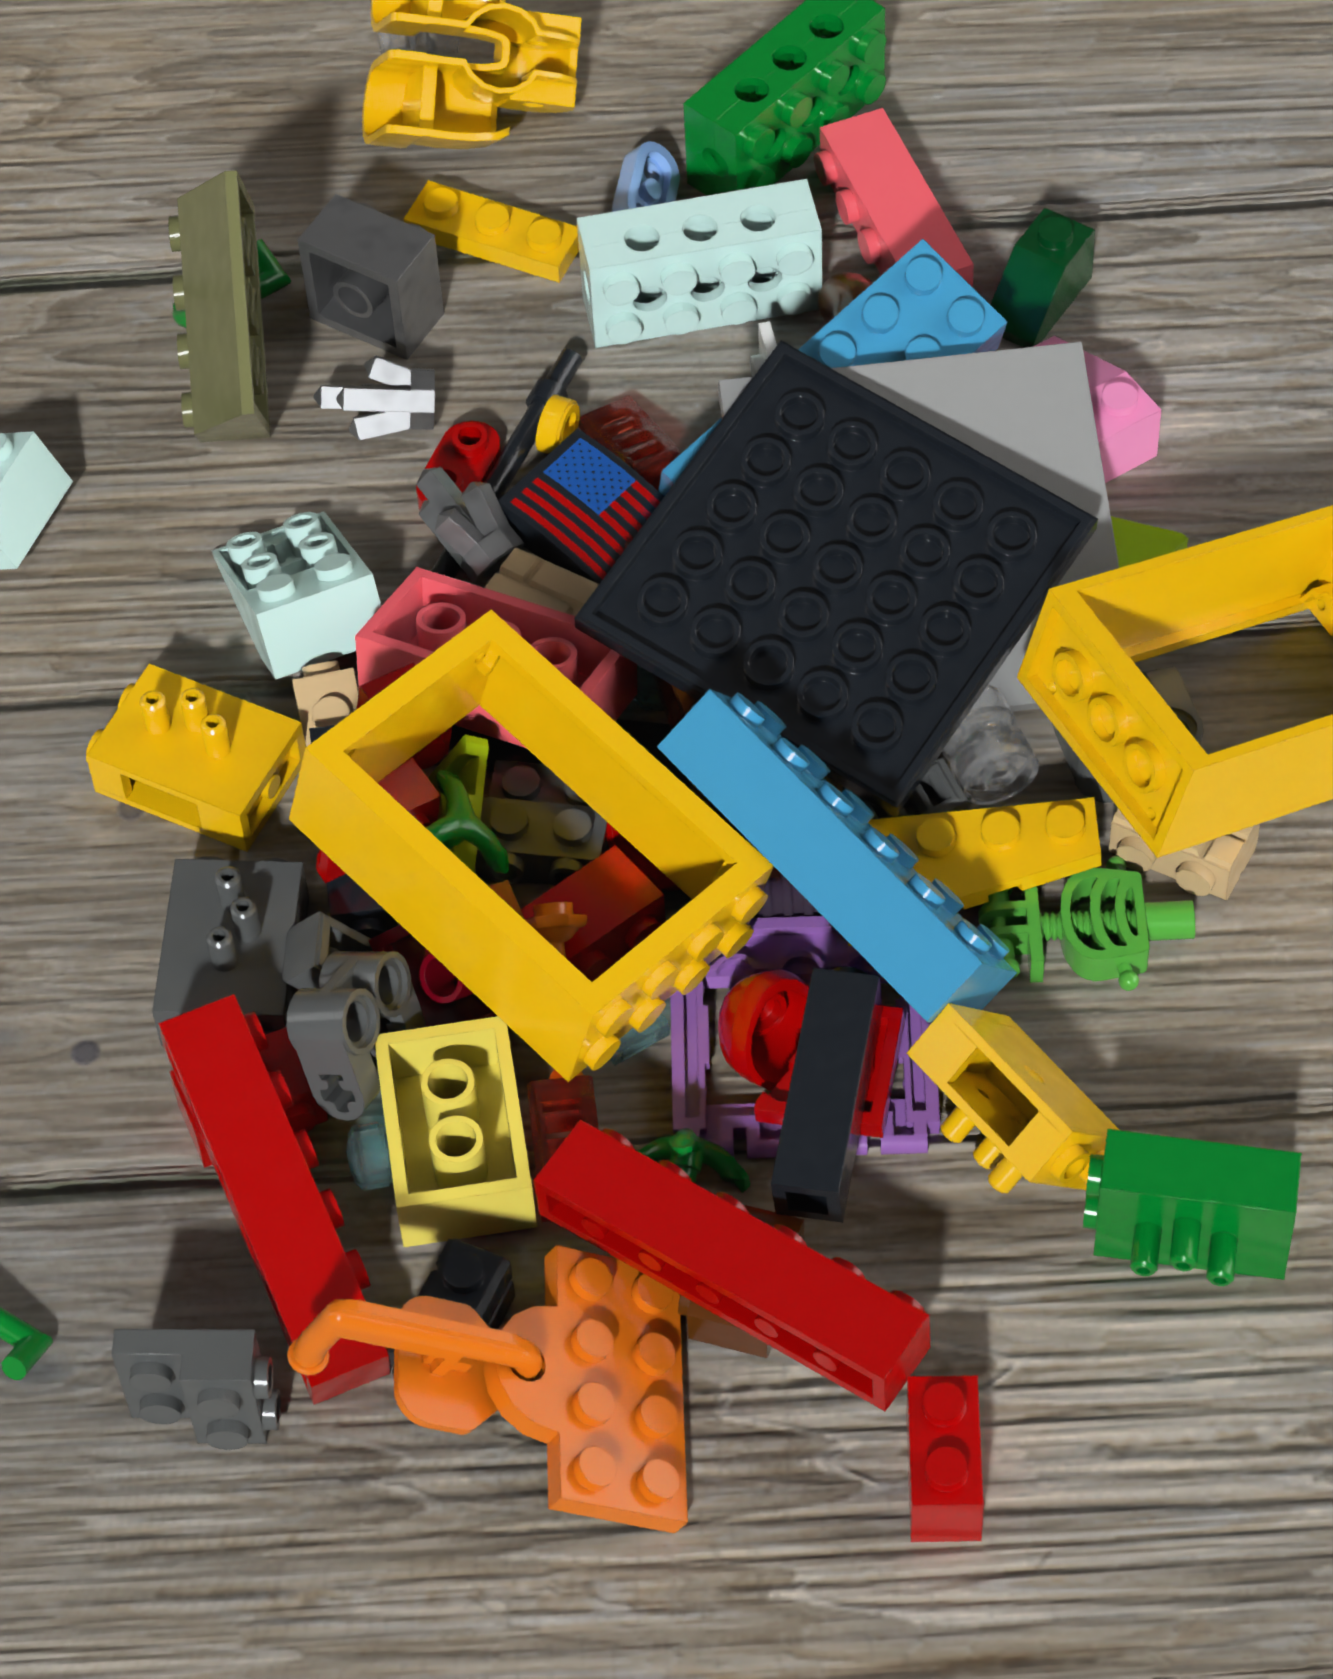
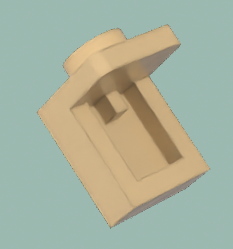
[292,661,359,747]

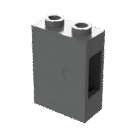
[152,856,310,1046]

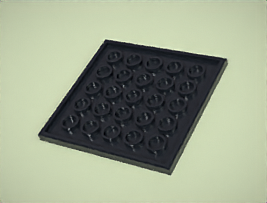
[574,340,1098,817]

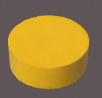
[536,394,580,454]

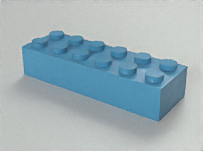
[659,239,1007,497]
[657,689,1017,1023]

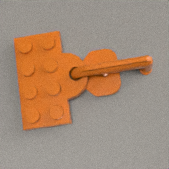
[287,1245,688,1534]

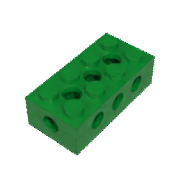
[683,0,886,196]

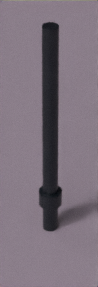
[431,349,582,578]

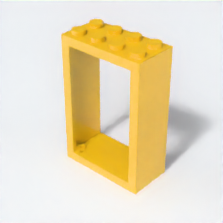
[1017,505,1333,858]
[289,609,774,1082]

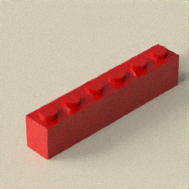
[158,994,390,1405]
[533,1119,930,1412]

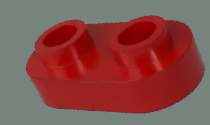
[416,421,501,510]

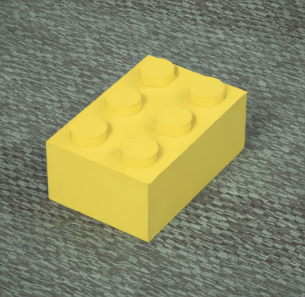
[375,1016,537,1247]

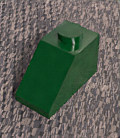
[990,208,1095,348]

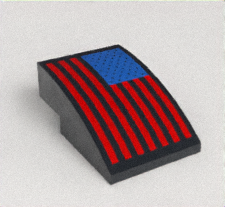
[498,428,664,584]

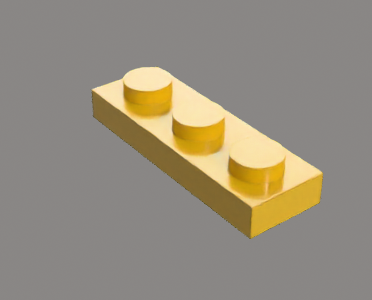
[403,180,579,283]

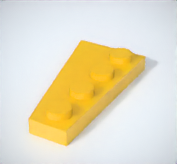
[848,797,1101,946]

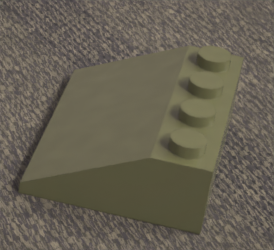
[168,170,271,443]

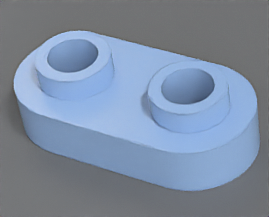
[612,141,680,212]

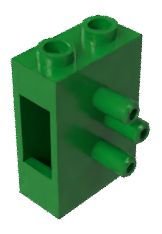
[1083,1129,1302,1286]

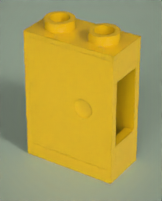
[86,664,306,852]
[907,1003,1119,1194]

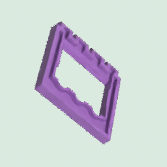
[670,916,940,1159]

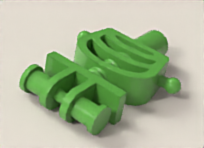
[978,856,1195,991]

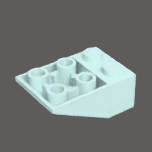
[0,431,73,570]
[212,511,382,680]

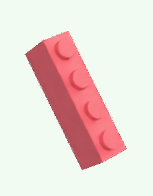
[814,108,974,287]

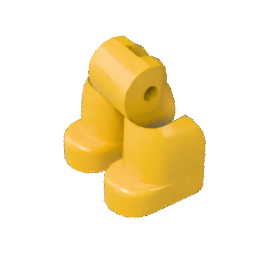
[362,0,581,150]

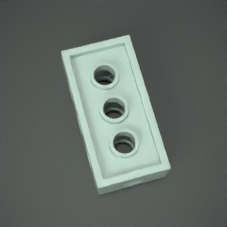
[576,179,822,348]

